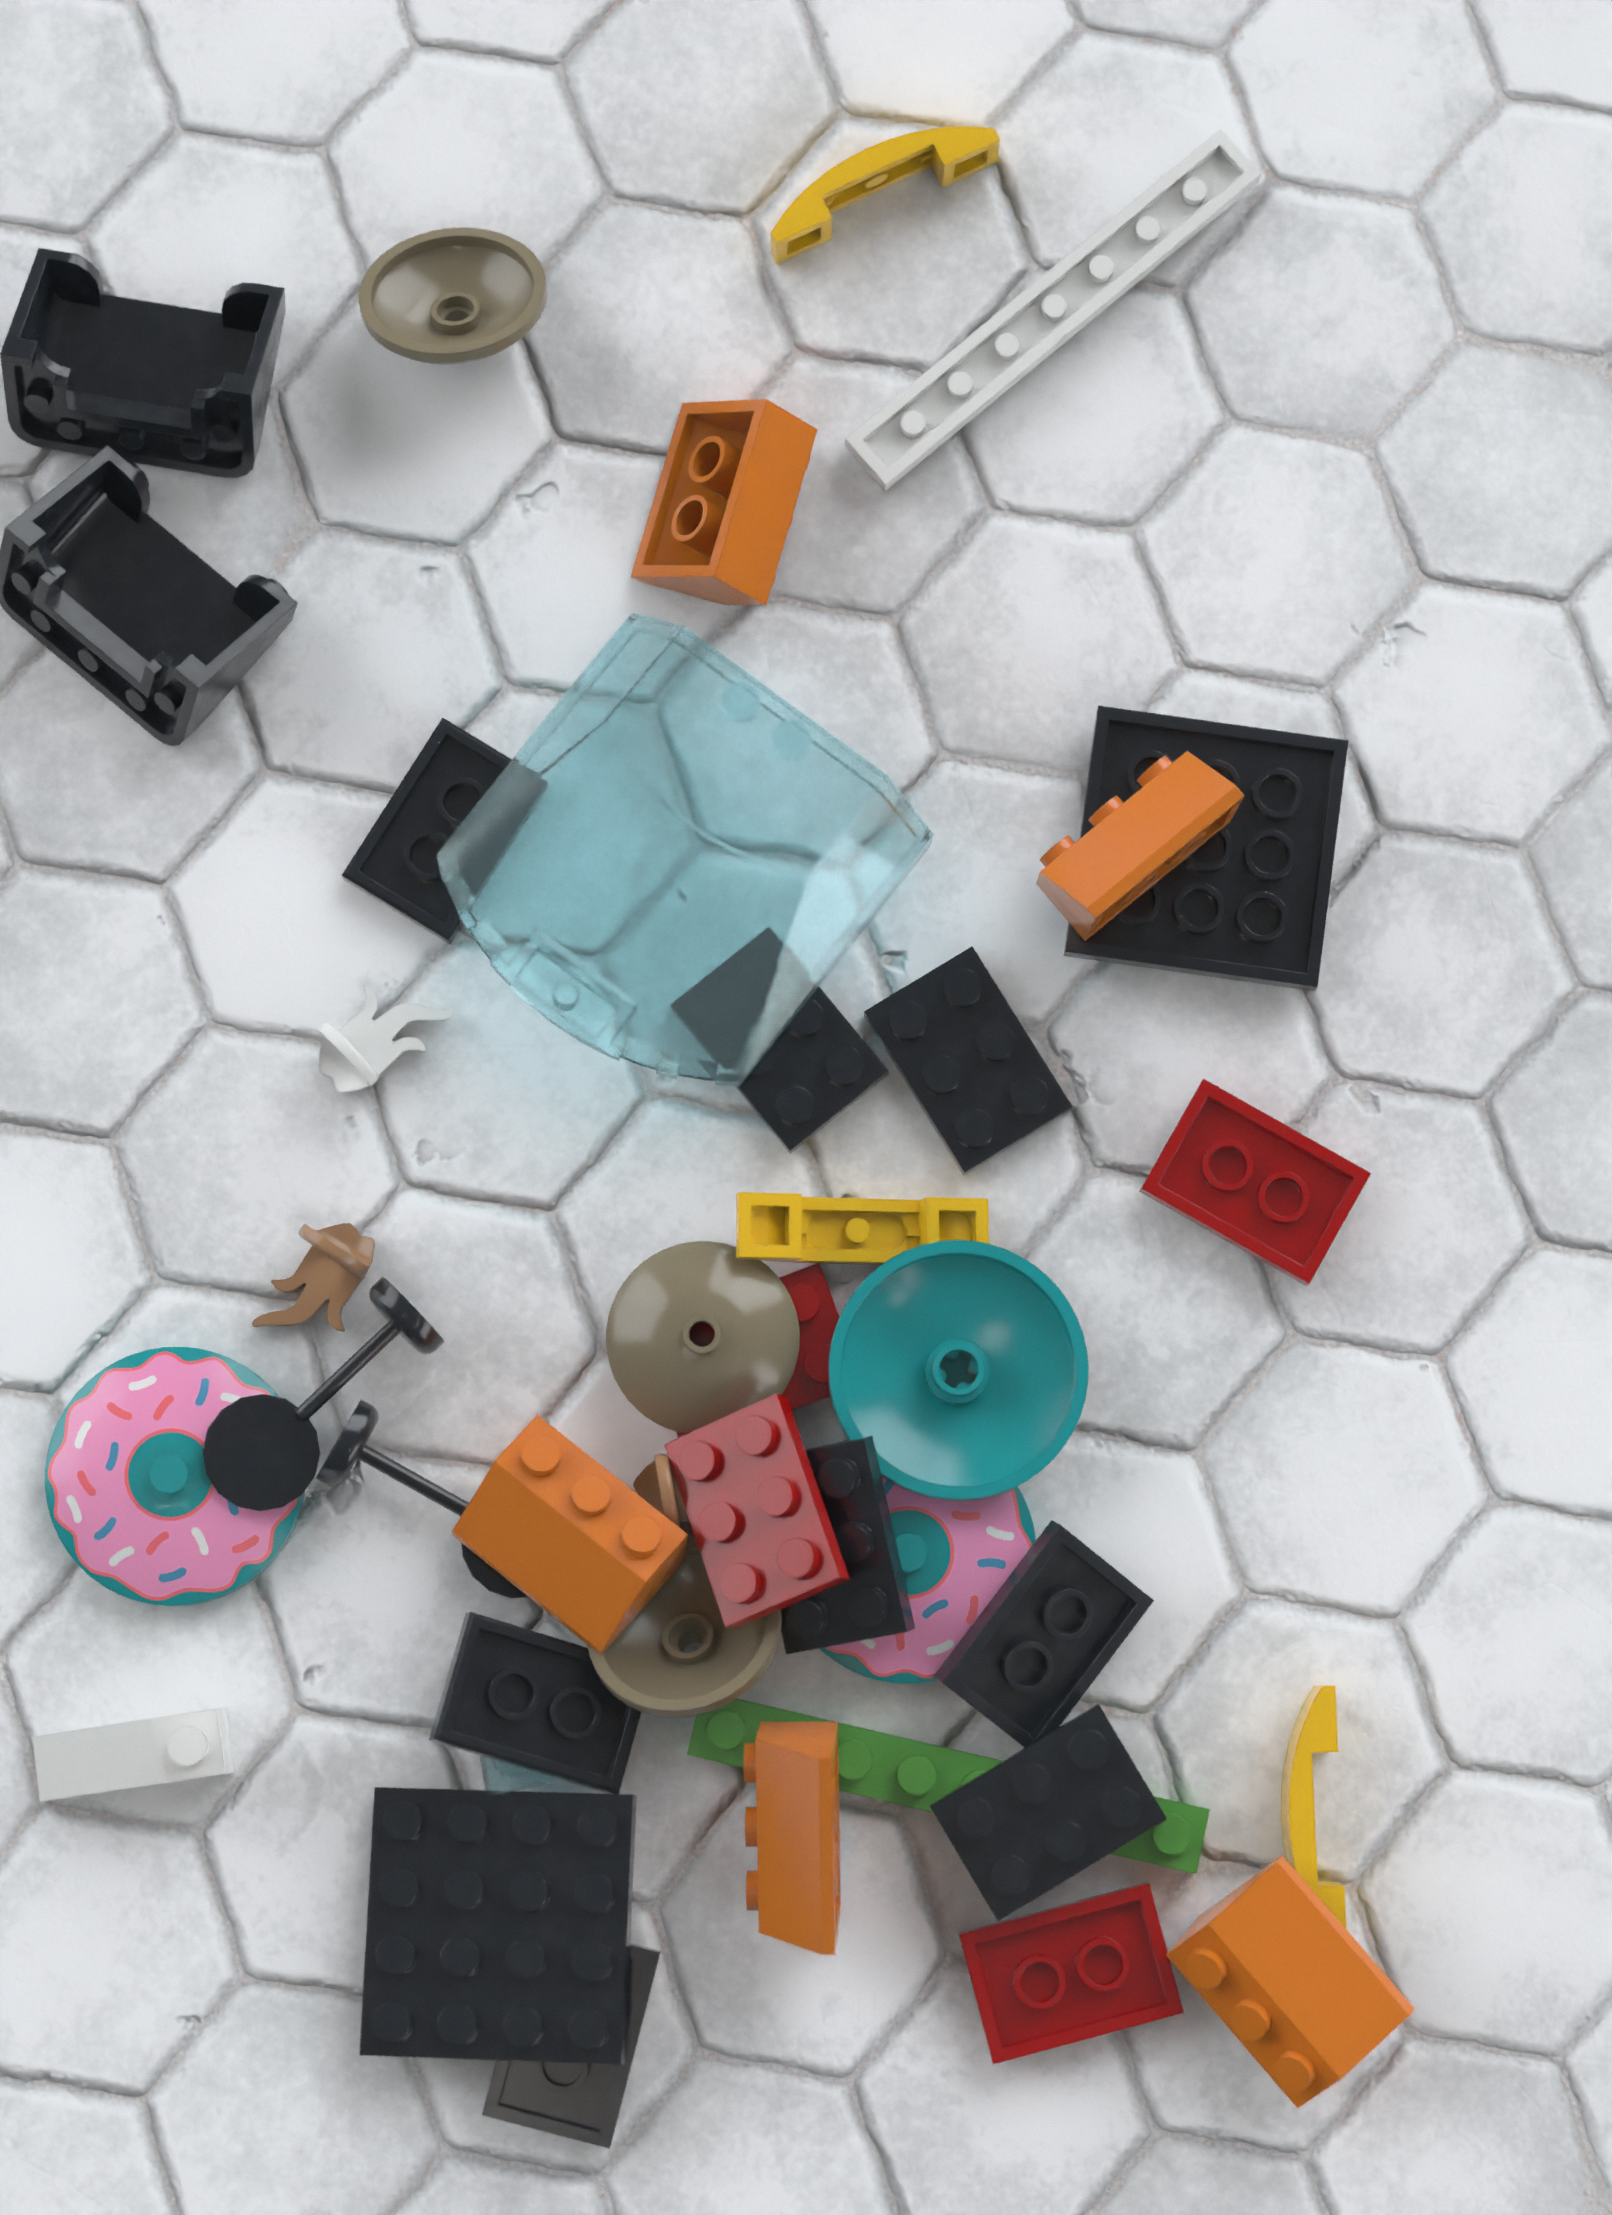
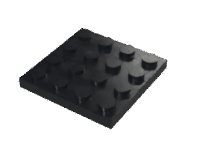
[1064,705,1349,991]
[359,1787,637,2065]

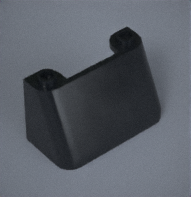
[0,248,285,478]
[0,445,298,746]

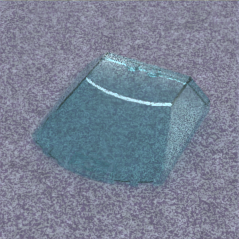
[436,613,934,1086]

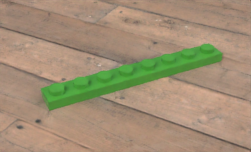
[687,1699,1210,1874]

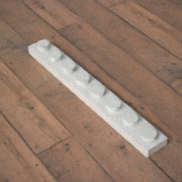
[845,129,1262,491]

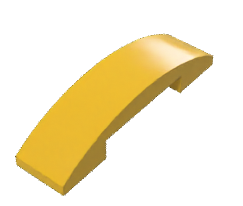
[771,126,1000,265]
[736,1192,989,1265]
[1281,1685,1347,1930]

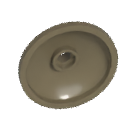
[359,228,547,365]
[606,1241,800,1434]
[587,1537,782,1717]

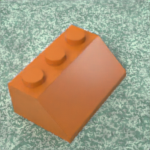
[631,399,818,605]
[1036,751,1245,941]
[452,1415,688,1655]
[744,1721,841,1955]
[1166,1856,1415,2108]

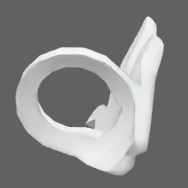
[318,986,454,1093]

